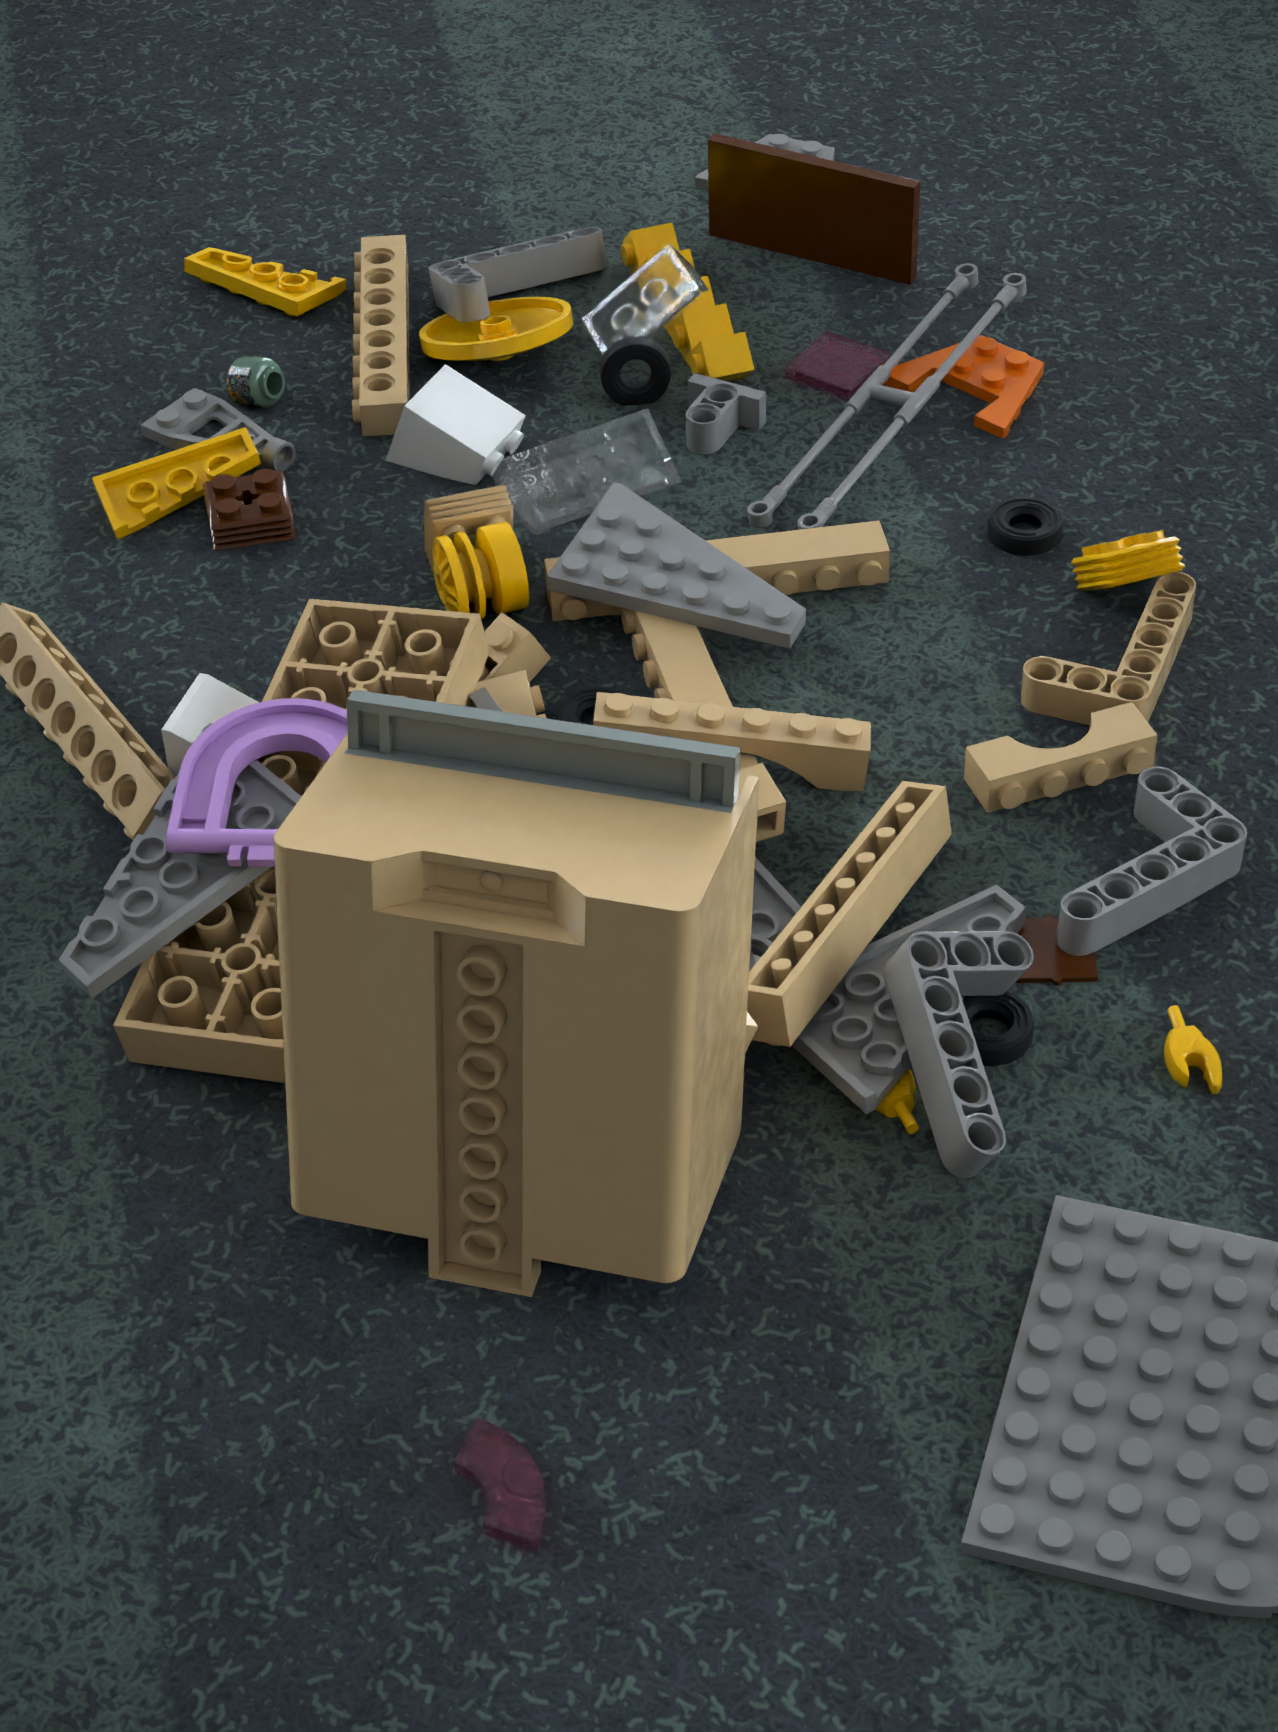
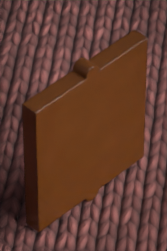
[1016,914,1098,986]

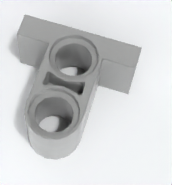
[686,373,766,455]

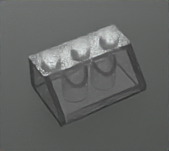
[581,243,708,355]

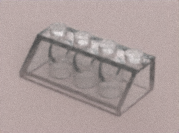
[492,408,681,535]

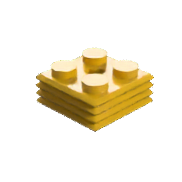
[1071,530,1185,591]

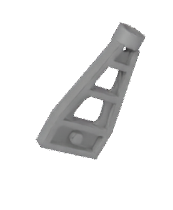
[141,388,296,472]

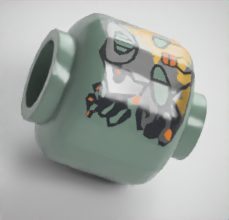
[226,356,285,408]

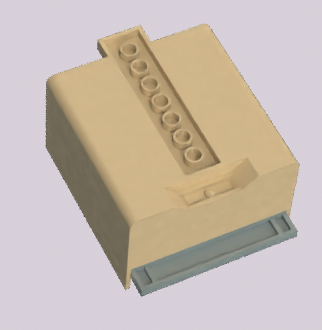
[274,690,759,1297]

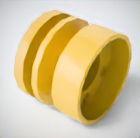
[432,521,529,620]

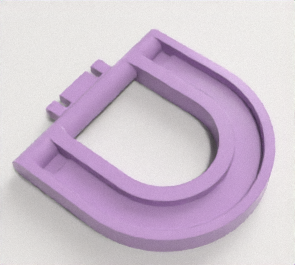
[166,698,348,867]

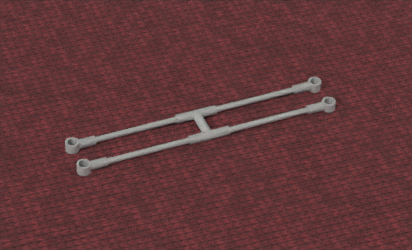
[747,263,1027,530]

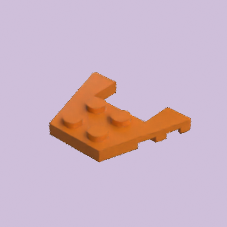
[884,335,1044,439]

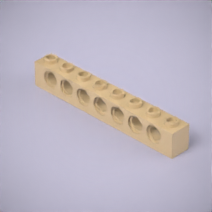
[352,235,410,436]
[0,602,175,840]

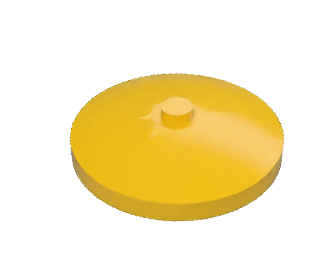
[419,297,574,361]

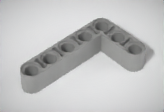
[428,227,607,322]
[1056,767,1247,956]
[884,931,1034,1178]

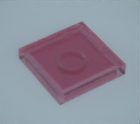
[785,331,892,401]

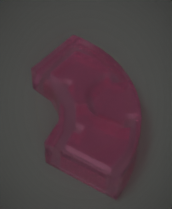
[454,1418,547,1552]

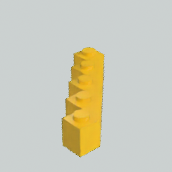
[620,222,755,381]

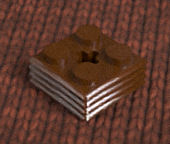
[203,469,296,551]

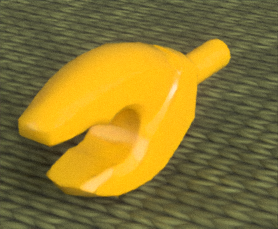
[1164,1005,1222,1094]
[875,1068,919,1134]

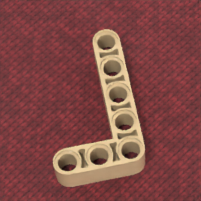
[1021,572,1196,725]

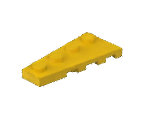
[184,247,346,316]
[92,427,261,539]

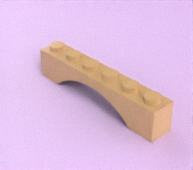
[593,692,871,791]

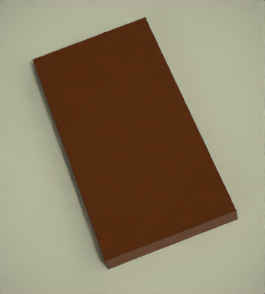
[708,133,920,285]

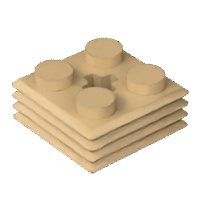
[424,485,514,571]

